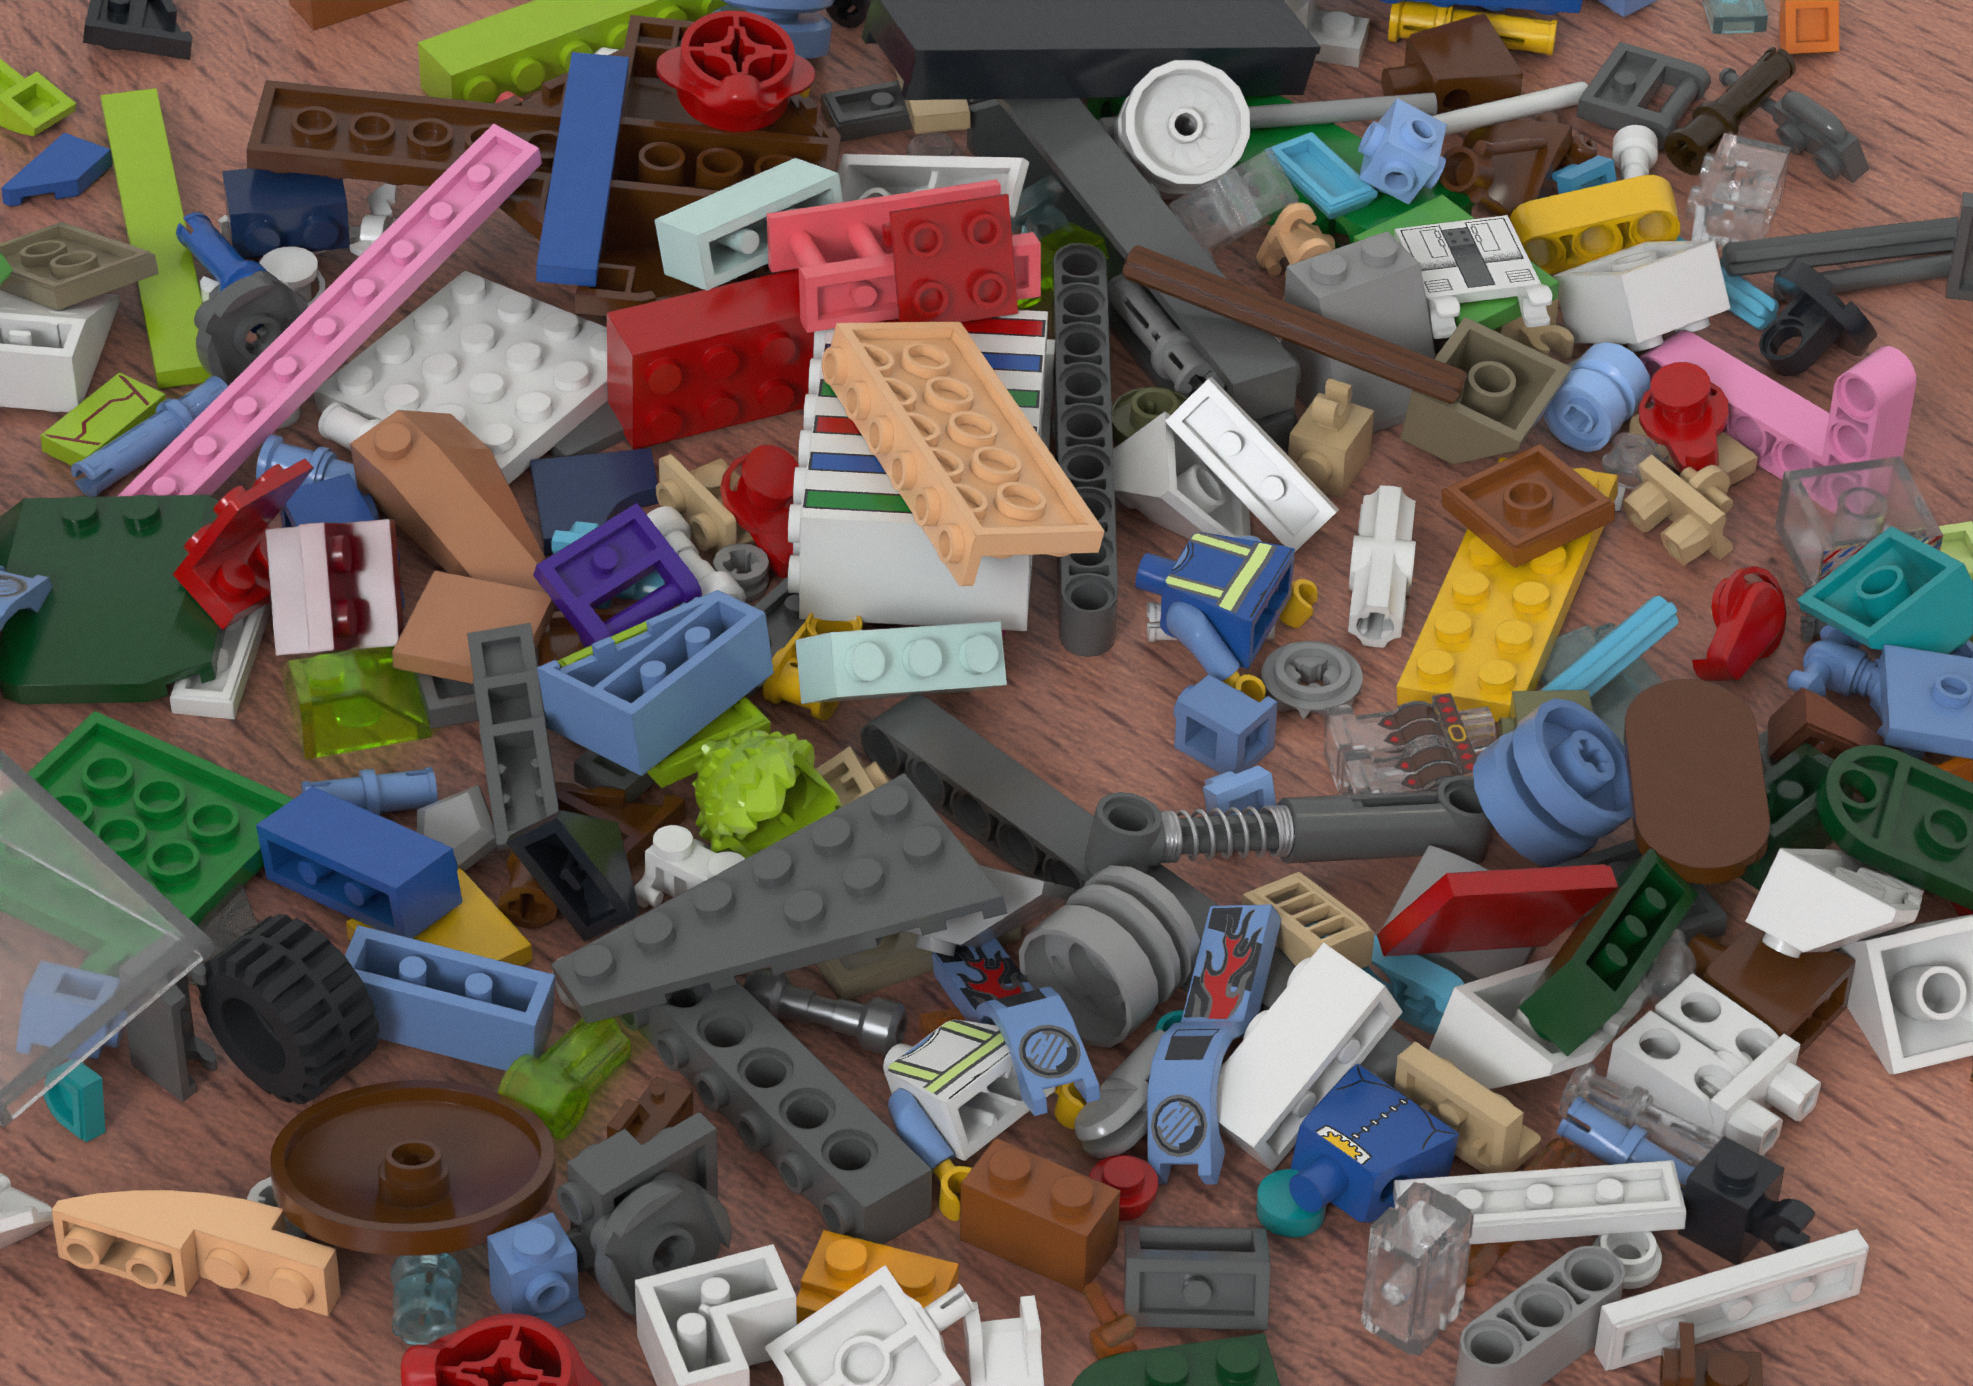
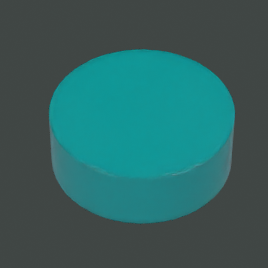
[1256,1169,1327,1237]

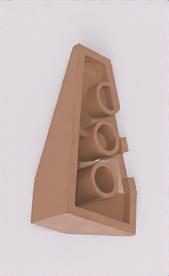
[350,410,556,607]

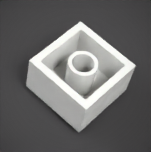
[1553,241,1731,352]

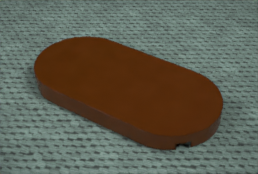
[1623,679,1770,884]

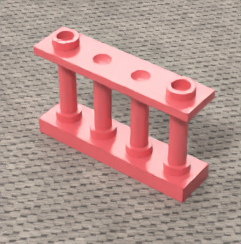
[767,179,1041,333]

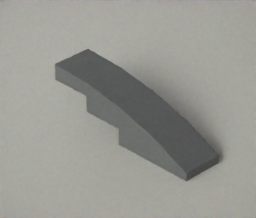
[467,623,559,851]

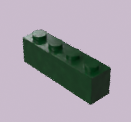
[1518,848,1699,1057]

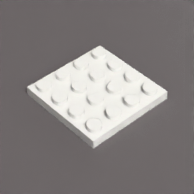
[314,271,607,484]

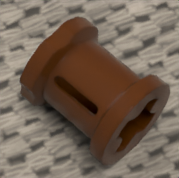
[498,850,558,929]

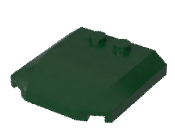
[0,495,226,704]

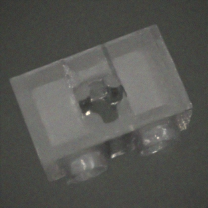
[1685,133,1791,250]
[1169,147,1299,253]

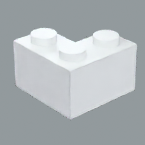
[635,1244,797,1386]

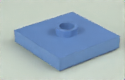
[1879,644,1973,759]

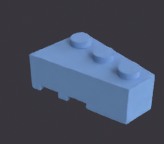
[537,590,774,776]

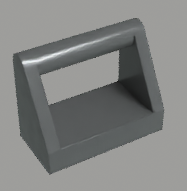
[1124,1225,1271,1330]

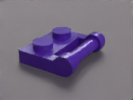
[533,503,702,648]

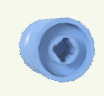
[1543,342,1651,452]

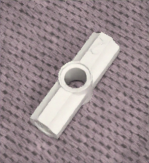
[1348,485,1416,648]

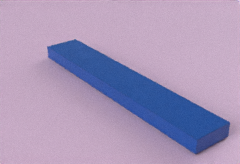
[536,52,629,287]

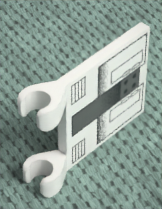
[1394,215,1553,339]

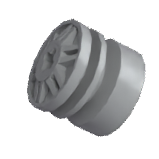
[1019,865,1200,1048]

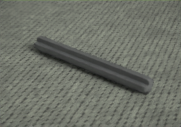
[1720,217,1958,277]

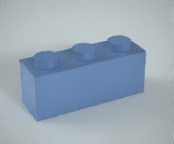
[344,925,555,1078]

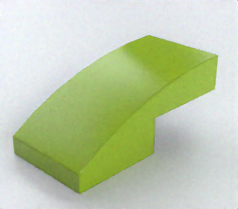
[0,58,76,136]

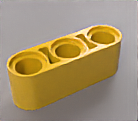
[1509,174,1680,275]

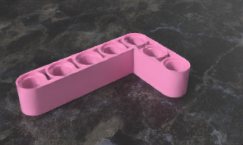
[1639,330,1916,516]

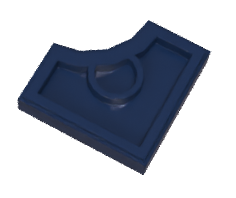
[530,448,659,555]

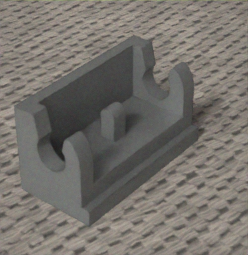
[119,933,217,1102]

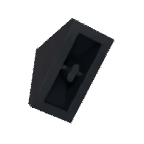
[506,810,639,941]

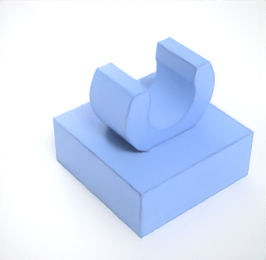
[1203,765,1276,853]

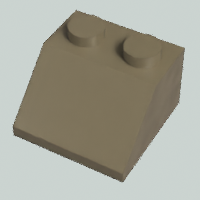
[1400,317,1572,464]

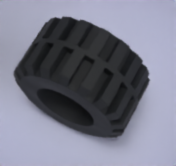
[197,914,380,1105]

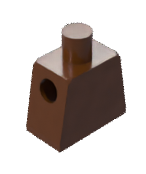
[1381,14,1523,116]
[1681,925,1856,1057]

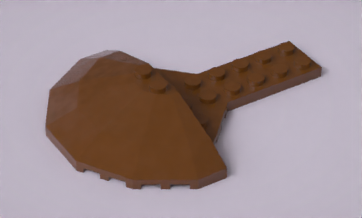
[246,15,841,316]

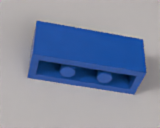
[256,786,463,939]

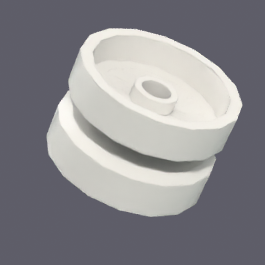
[1114,60,1250,200]

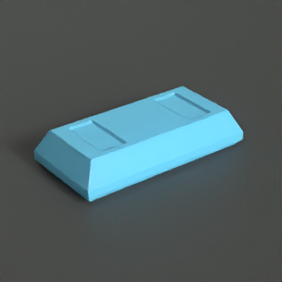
[1264,132,1378,220]

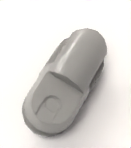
[1074,1030,1165,1159]

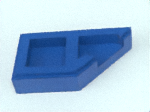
[1,133,112,207]

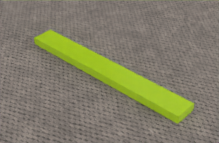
[100,88,211,389]

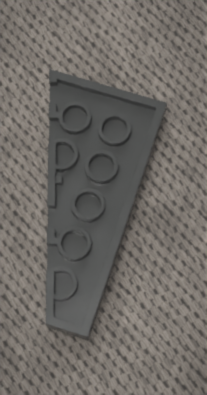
[551,773,1008,1024]

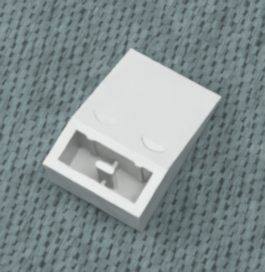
[0,290,120,412]

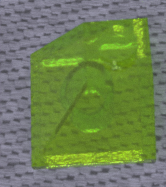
[281,646,432,760]

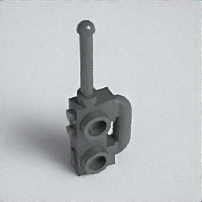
[1719,68,1869,183]

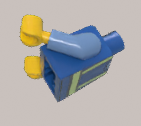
[1135,532,1318,702]

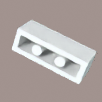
[1216,942,1403,1172]

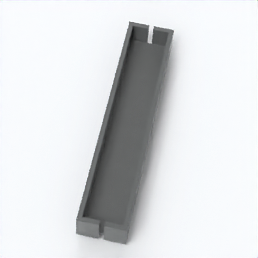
[967,98,1301,455]

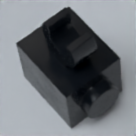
[1678,1136,1815,1265]

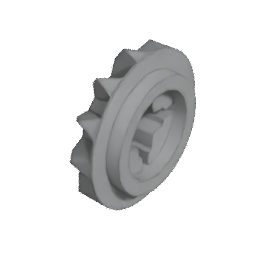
[1261,641,1363,720]

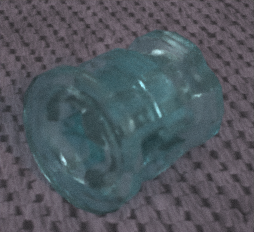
[390,1253,462,1345]

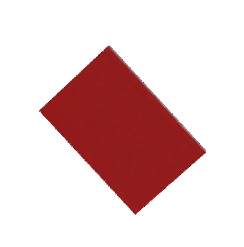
[1377,864,1618,956]

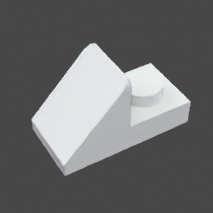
[1284,0,1370,67]

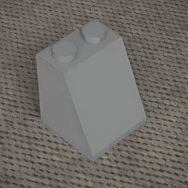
[1281,231,1436,434]

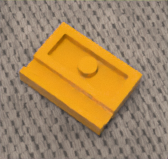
[796,1230,959,1324]

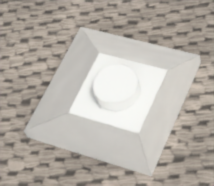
[1113,412,1251,539]
[1835,914,1973,1074]

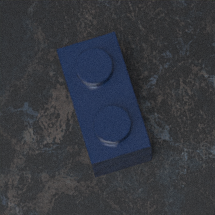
[222,168,350,259]

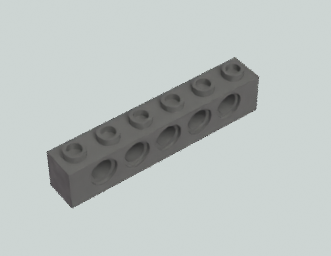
[619,980,932,1245]

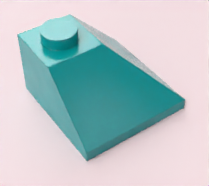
[1796,526,1973,654]

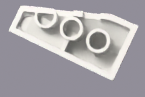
[838,154,1029,219]
[1745,848,1924,958]
[1429,956,1670,1089]

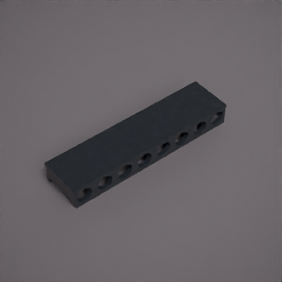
[861,0,1321,100]

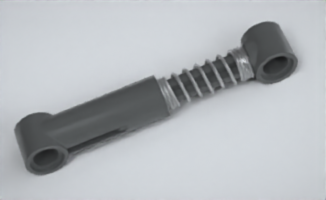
[1084,775,1494,875]

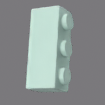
[655,158,843,291]
[795,621,1007,704]

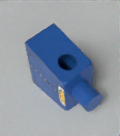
[1289,1063,1459,1223]

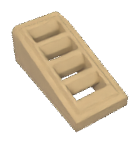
[1242,872,1374,969]

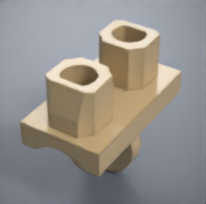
[1622,454,1734,566]

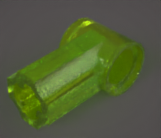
[498,1018,631,1140]

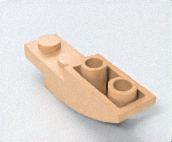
[51,1190,341,1317]

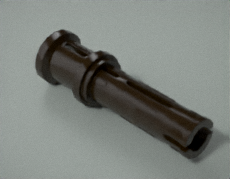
[1664,47,1796,175]

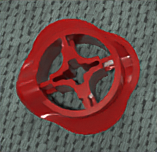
[656,11,815,132]
[400,1313,602,1386]

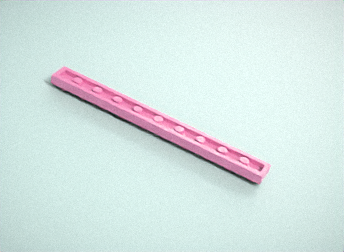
[118,124,542,496]

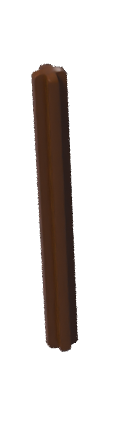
[1123,245,1467,404]

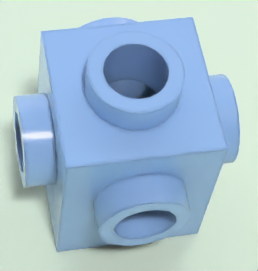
[1358,98,1447,205]

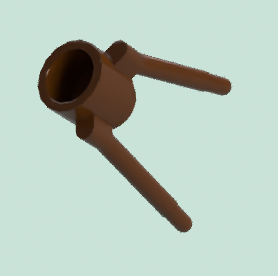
[1439,138,1547,218]

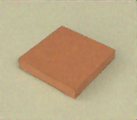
[392,570,555,684]

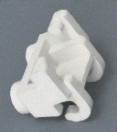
[634,825,745,908]

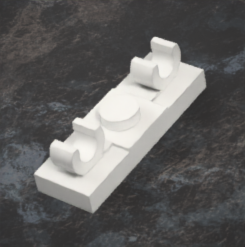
[1165,377,1339,552]

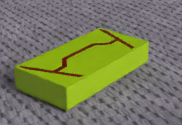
[40,372,166,466]

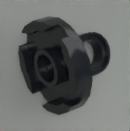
[1759,259,1877,376]

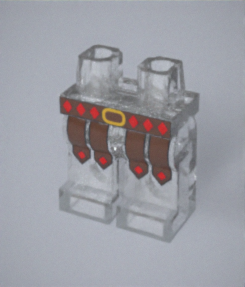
[1324,693,1496,795]

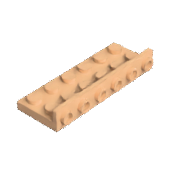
[822,322,1105,586]

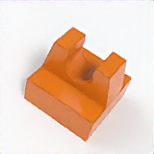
[1779,0,1839,54]

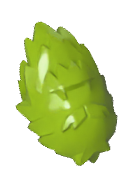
[692,730,842,859]

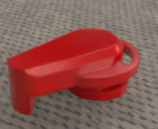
[1639,362,1729,474]
[720,445,799,578]
[1692,566,1787,681]

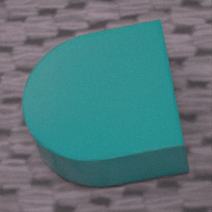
[41,1057,106,1142]

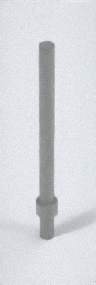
[1099,93,1437,140]

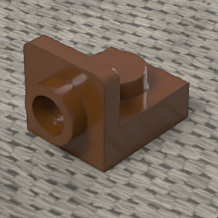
[1659,1322,1763,1386]

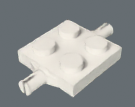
[764,1265,976,1386]

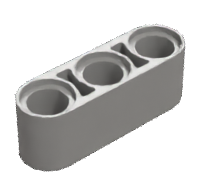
[1454,1245,1625,1386]

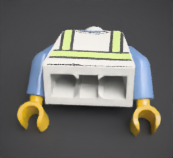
[883,1019,1087,1221]

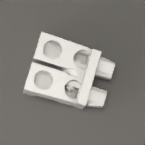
[1604,973,1821,1156]

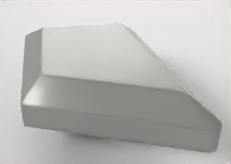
[417,785,497,872]

